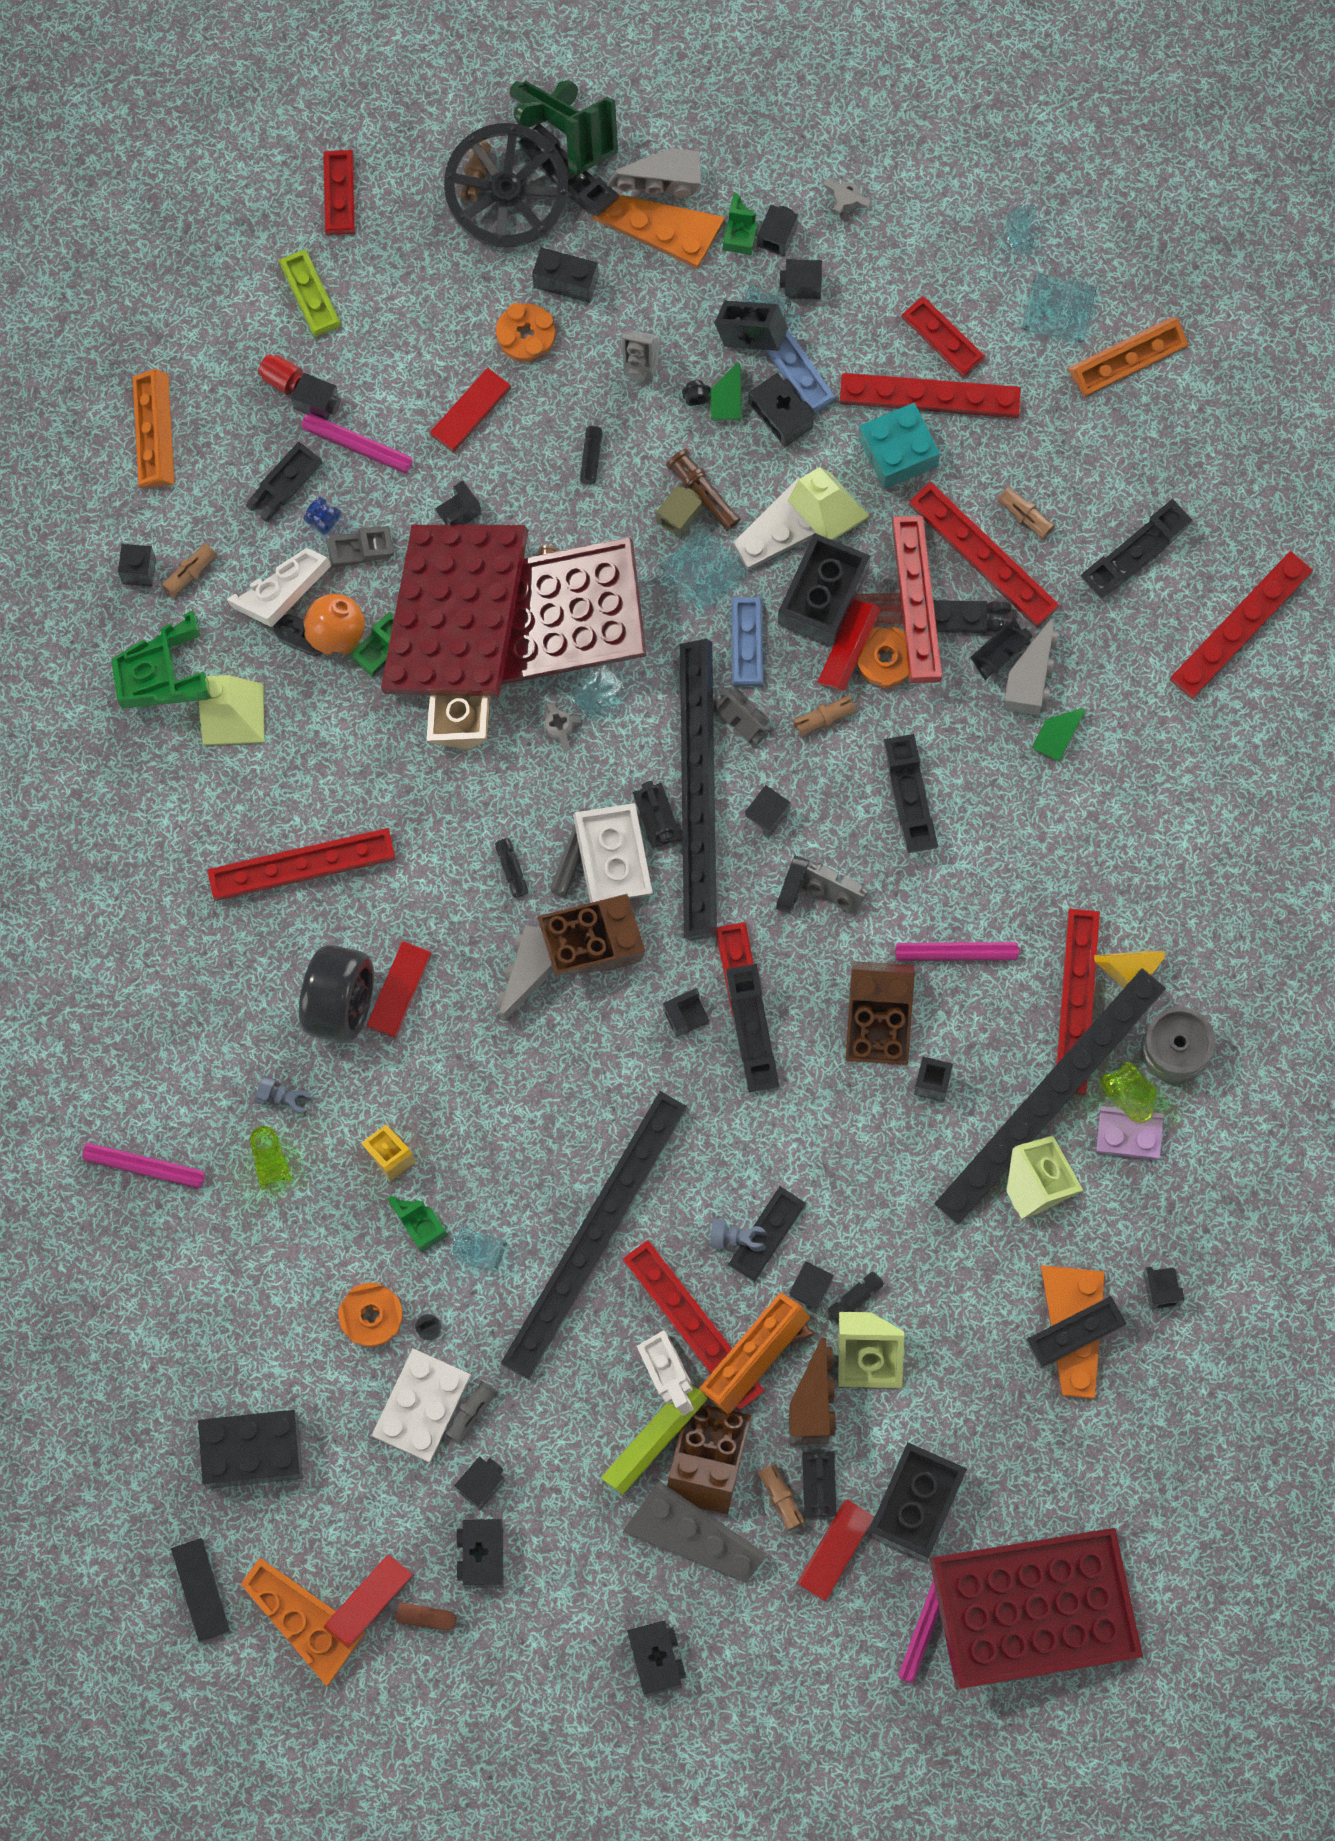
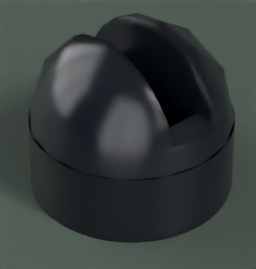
[415,1314,441,1340]

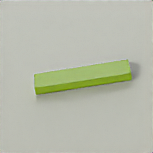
[600,1384,708,1495]

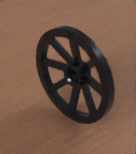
[444,123,568,248]

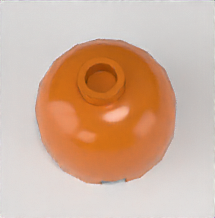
[303,593,365,655]

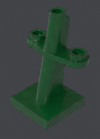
[510,80,618,175]

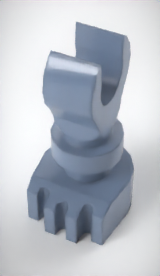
[254,1075,311,1114]
[710,1219,768,1251]

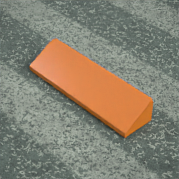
[1067,317,1189,397]
[132,368,175,488]
[698,1292,810,1414]

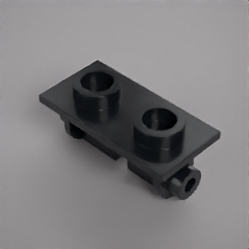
[970,618,1033,680]
[632,781,682,849]
[802,1449,837,1517]

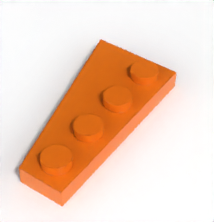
[593,194,725,269]
[1040,1265,1105,1400]
[241,1557,366,1687]

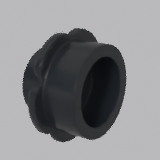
[682,380,711,406]

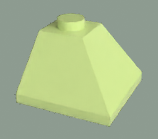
[787,467,870,540]
[199,675,264,746]
[1007,1136,1083,1219]
[838,1312,904,1388]

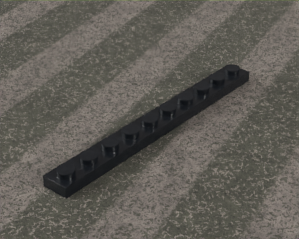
[680,639,717,941]
[934,968,1166,1225]
[501,1091,687,1380]

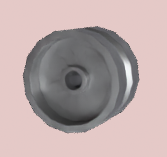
[1141,1006,1216,1084]

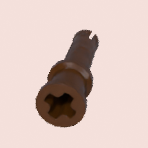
[666,448,741,531]

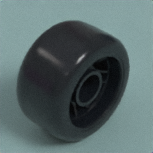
[299,945,374,1043]

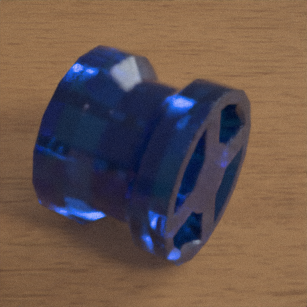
[303,496,341,535]

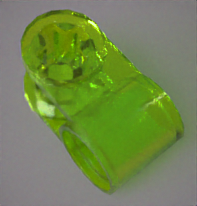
[1100,1061,1157,1123]
[250,1126,292,1190]

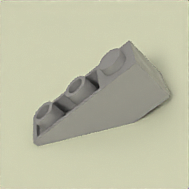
[607,148,701,198]
[622,330,661,381]
[1003,620,1059,715]
[496,925,554,1021]

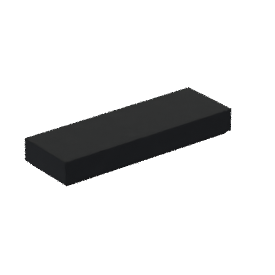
[728,1186,806,1283]
[1026,1296,1127,1369]
[171,1538,231,1642]

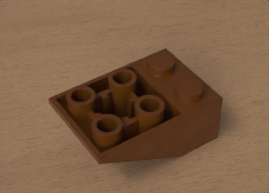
[537,894,645,976]
[845,961,915,1065]
[788,1338,836,1445]
[667,1404,751,1515]

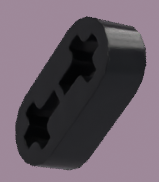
[274,614,324,656]
[776,855,810,914]

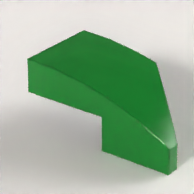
[723,193,757,255]
[711,363,741,419]
[350,612,393,677]
[1032,708,1086,761]
[387,1196,448,1252]

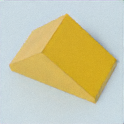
[1094,950,1165,989]
[361,1125,415,1181]

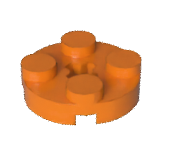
[496,303,556,362]
[856,627,909,689]
[338,1282,403,1348]

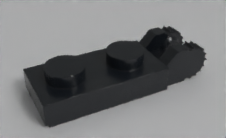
[246,442,322,522]
[933,600,1011,633]

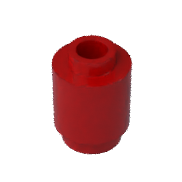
[258,354,303,395]

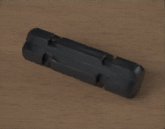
[580,426,602,484]
[495,838,528,898]
[827,1272,884,1323]

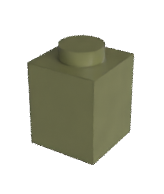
[656,485,702,539]

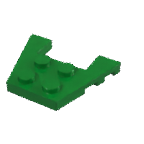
[111,610,211,709]

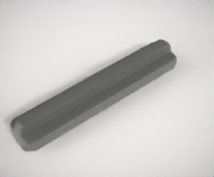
[550,809,587,897]

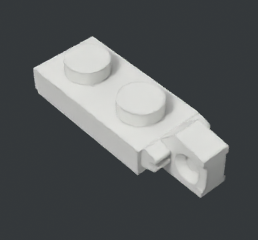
[637,1330,694,1416]

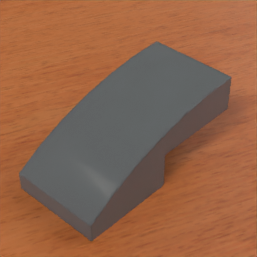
[326,526,394,568]

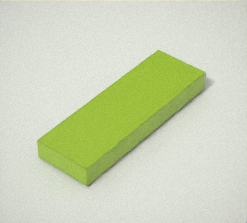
[279,249,341,338]

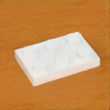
[573,803,653,903]
[372,1348,471,1464]

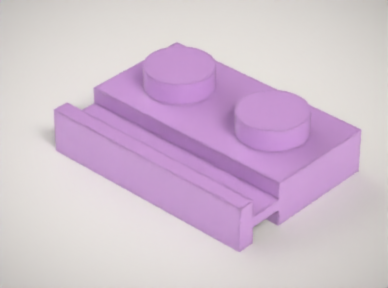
[1096,1106,1164,1160]

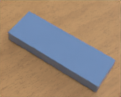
[765,330,836,413]
[731,597,763,687]

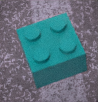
[858,402,940,489]

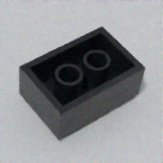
[778,533,871,647]
[198,1410,303,1489]
[867,1442,967,1563]

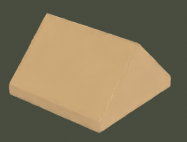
[427,695,490,750]

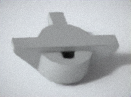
[823,179,871,213]
[545,703,582,752]

